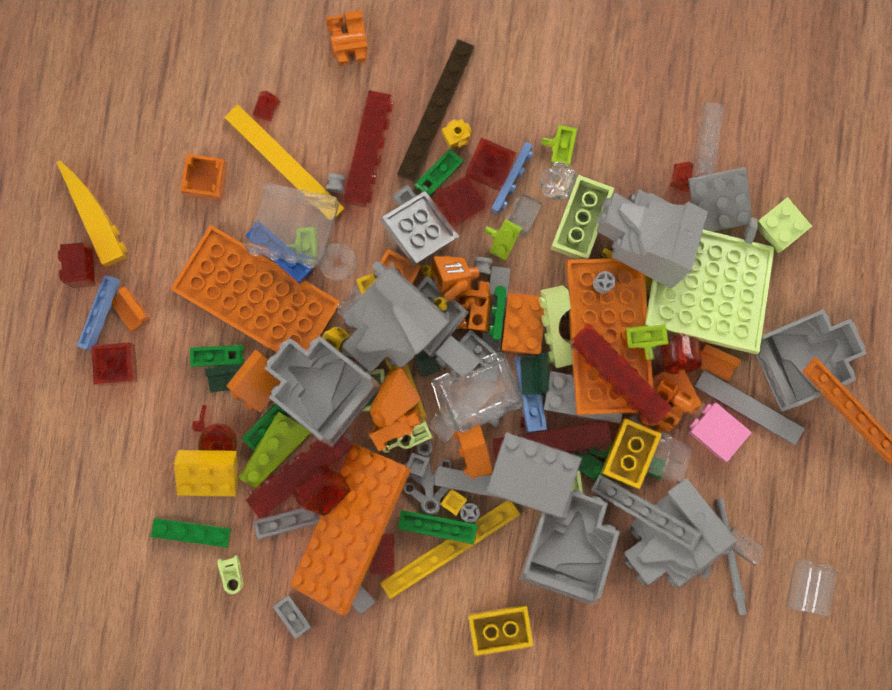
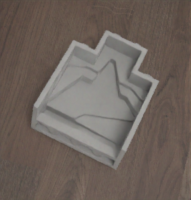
[596,189,708,289]
[342,262,449,372]
[755,309,867,412]
[265,336,381,447]
[623,478,737,589]
[519,490,620,605]

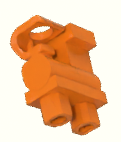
[326,10,367,66]
[454,281,493,333]
[639,376,694,436]
[370,406,422,451]

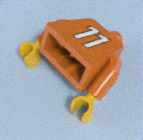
[422,255,479,312]

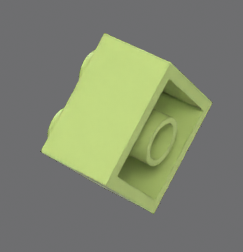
[757,197,812,254]

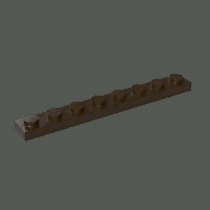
[397,39,475,183]

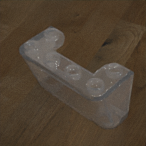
[431,352,524,433]

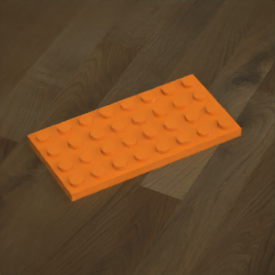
[171,224,341,353]
[566,258,655,415]
[290,443,411,617]

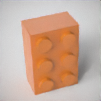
[501,293,544,356]

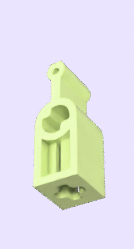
[383,419,432,453]

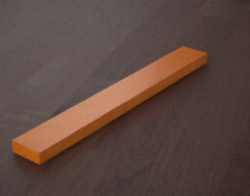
[802,357,892,467]

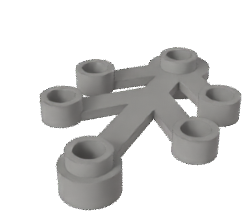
[404,440,452,515]

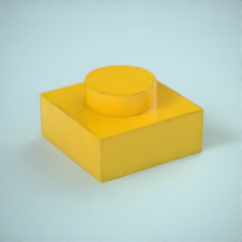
[441,489,467,515]

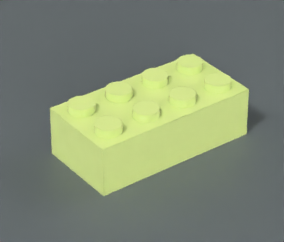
[550,175,614,260]

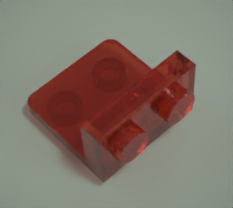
[434,176,486,226]

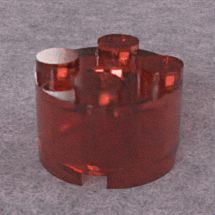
[660,333,702,374]

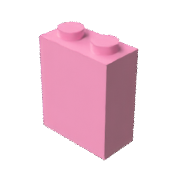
[688,402,752,462]

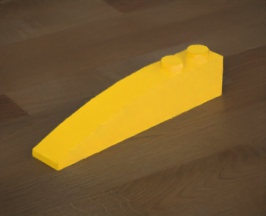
[57,161,128,268]

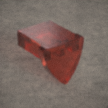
[253,91,281,122]
[670,161,694,192]

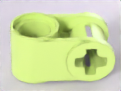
[218,555,244,594]

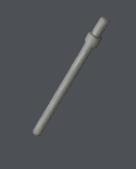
[716,498,747,615]

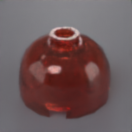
[198,423,238,451]

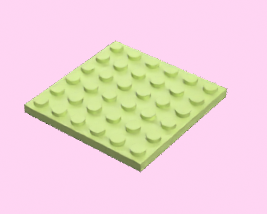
[645,230,774,354]

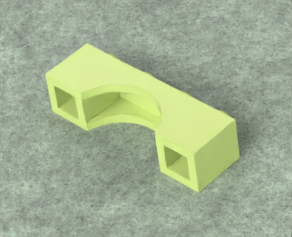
[539,285,573,368]

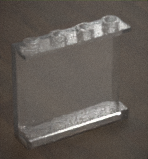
[244,182,339,268]

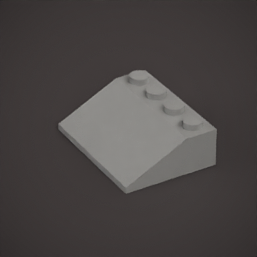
[487,433,581,518]

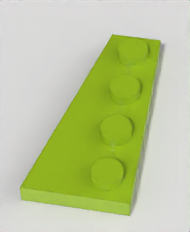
[238,412,311,488]

